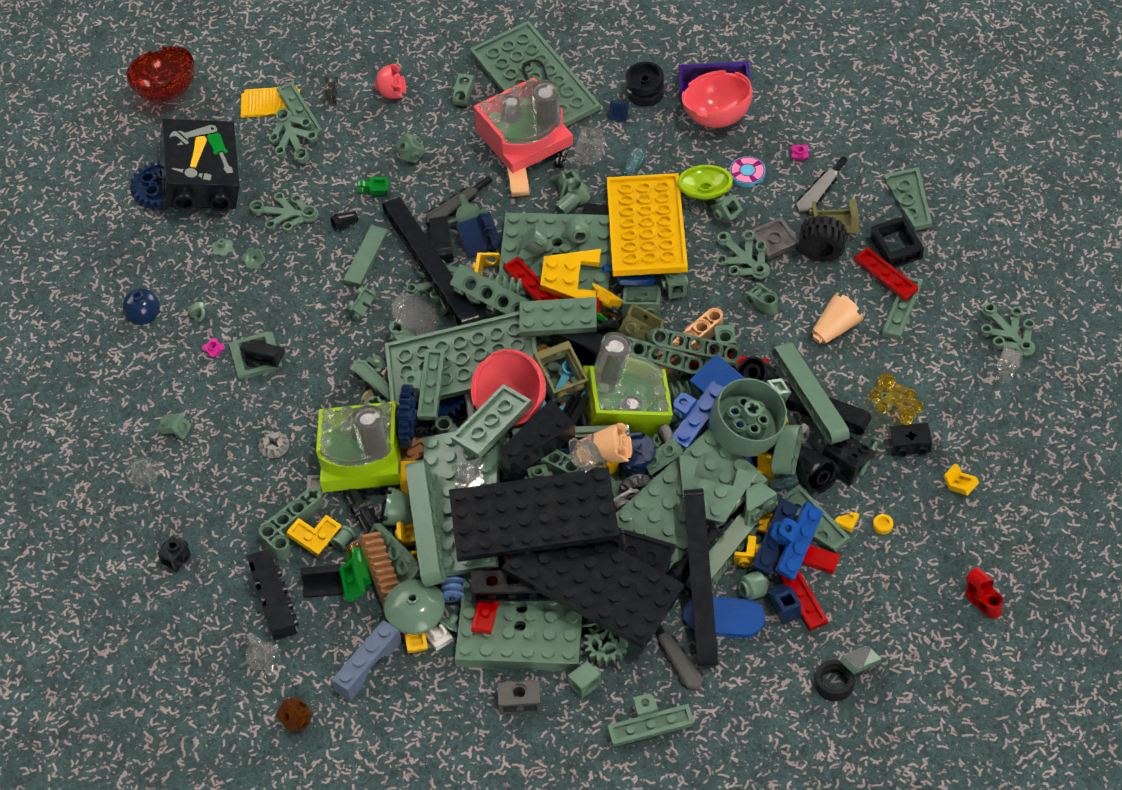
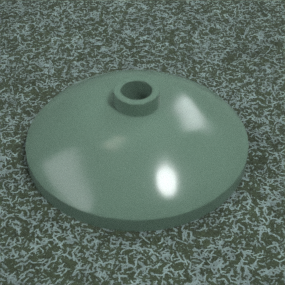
[384,579,445,635]

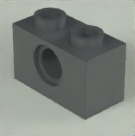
[498,679,541,715]

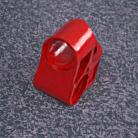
[965,567,1003,619]

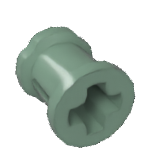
[330,525,356,552]

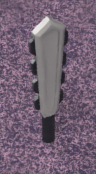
[796,156,848,213]

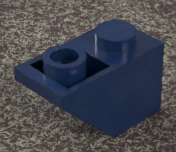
[766,583,802,624]

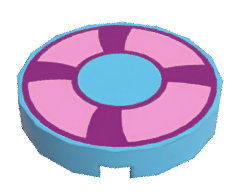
[730,156,765,188]

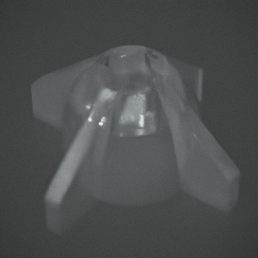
[569,433,607,472]
[451,458,487,489]
[239,633,279,678]

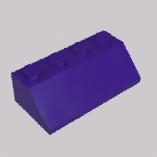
[678,61,750,101]

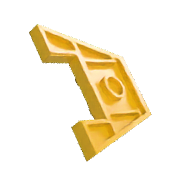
[540,249,601,299]

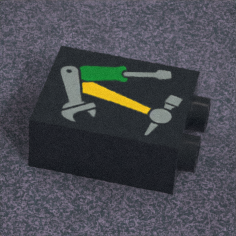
[160,119,240,211]

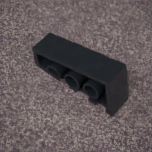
[499,399,575,477]
[247,548,299,641]

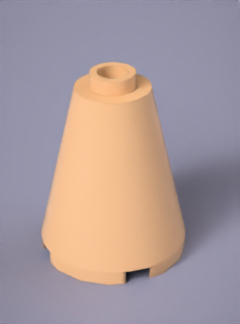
[812,292,863,344]
[575,422,632,463]

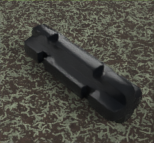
[554,147,569,168]

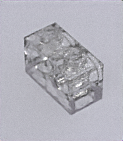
[574,126,606,167]

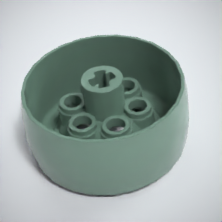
[709,378,787,457]

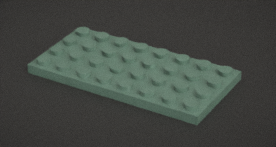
[470,21,601,127]
[385,311,538,408]
[616,428,768,574]
[420,431,500,578]

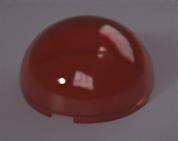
[126,46,195,102]

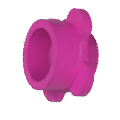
[791,144,809,161]
[202,338,225,357]

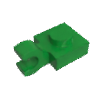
[357,177,388,195]

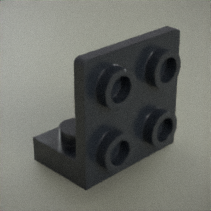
[822,435,876,486]

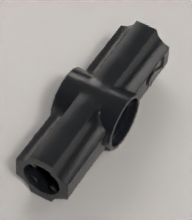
[342,489,381,534]

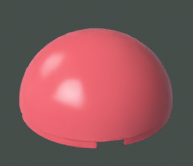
[682,70,753,128]
[471,349,546,428]

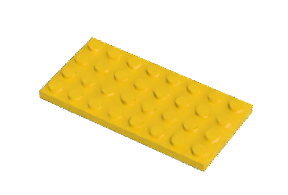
[607,173,688,276]

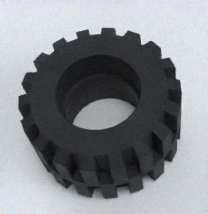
[798,215,847,262]

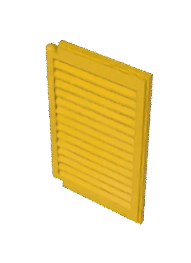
[240,86,300,118]

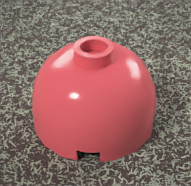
[374,64,406,100]

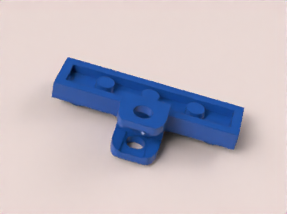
[670,381,724,450]
[769,501,823,581]

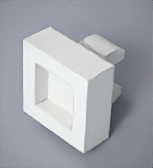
[425,624,454,651]

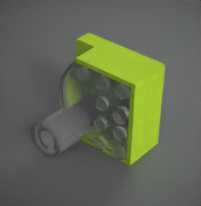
[582,332,673,438]
[316,401,402,492]

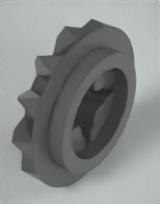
[619,474,650,494]

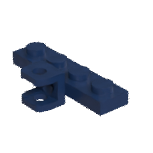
[750,497,799,576]

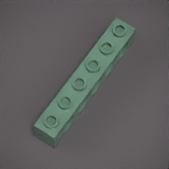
[450,264,552,338]

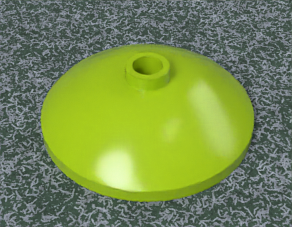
[678,165,733,200]

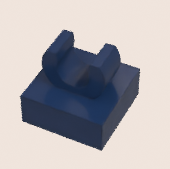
[609,100,629,122]

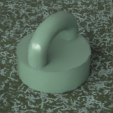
[188,302,207,322]

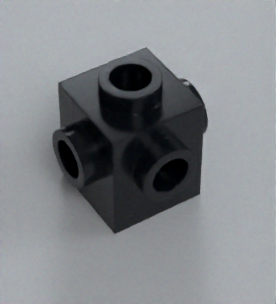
[157,535,191,572]

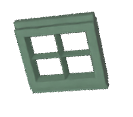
[229,331,283,380]

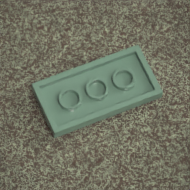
[519,297,597,337]
[451,384,533,458]

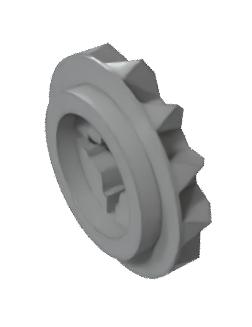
[258,431,289,458]

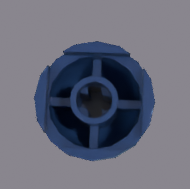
[123,288,160,325]

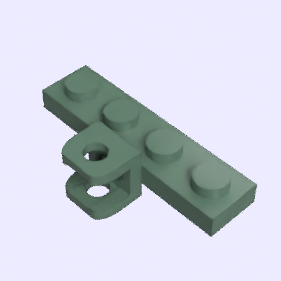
[403,349,446,420]
[607,693,694,747]

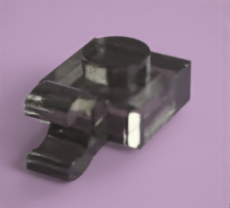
[325,77,339,106]

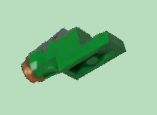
[339,543,372,603]

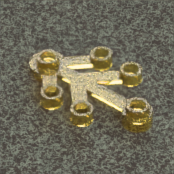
[869,373,924,424]

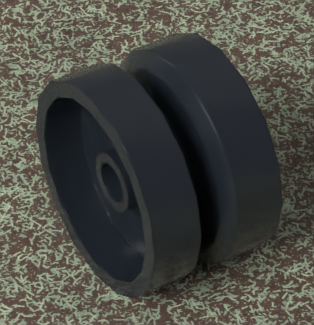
[625,61,665,107]

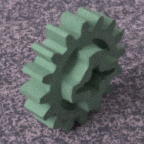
[583,625,628,666]

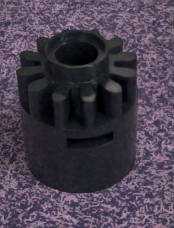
[737,356,779,383]

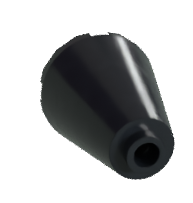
[796,444,840,494]

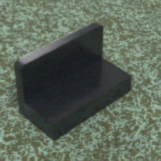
[240,340,285,368]
[301,564,344,598]

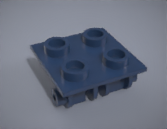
[456,212,502,258]

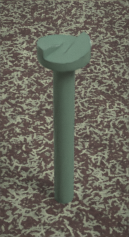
[858,436,883,477]

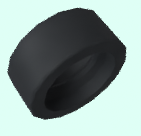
[815,659,855,701]

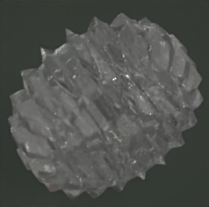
[391,293,440,336]

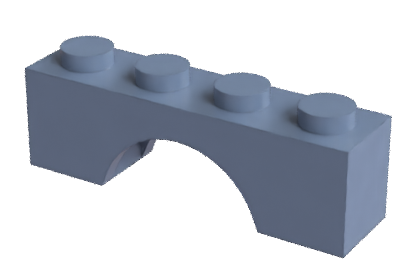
[332,620,402,702]

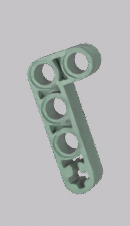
[259,487,324,560]

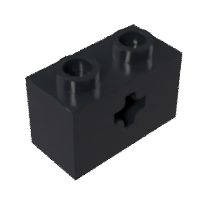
[888,423,932,457]

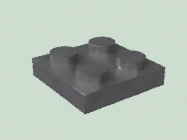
[750,217,799,260]

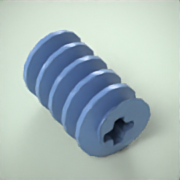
[440,574,466,603]

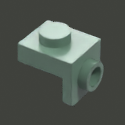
[156,413,191,439]

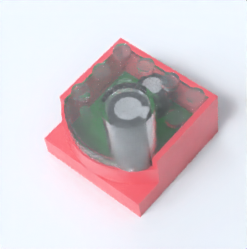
[474,77,573,173]

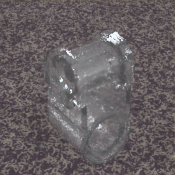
[995,346,1024,384]

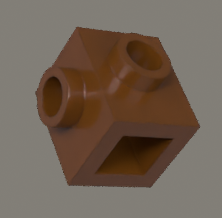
[276,697,313,732]

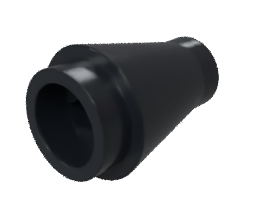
[330,211,359,231]

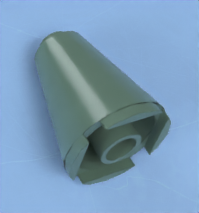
[382,487,413,527]

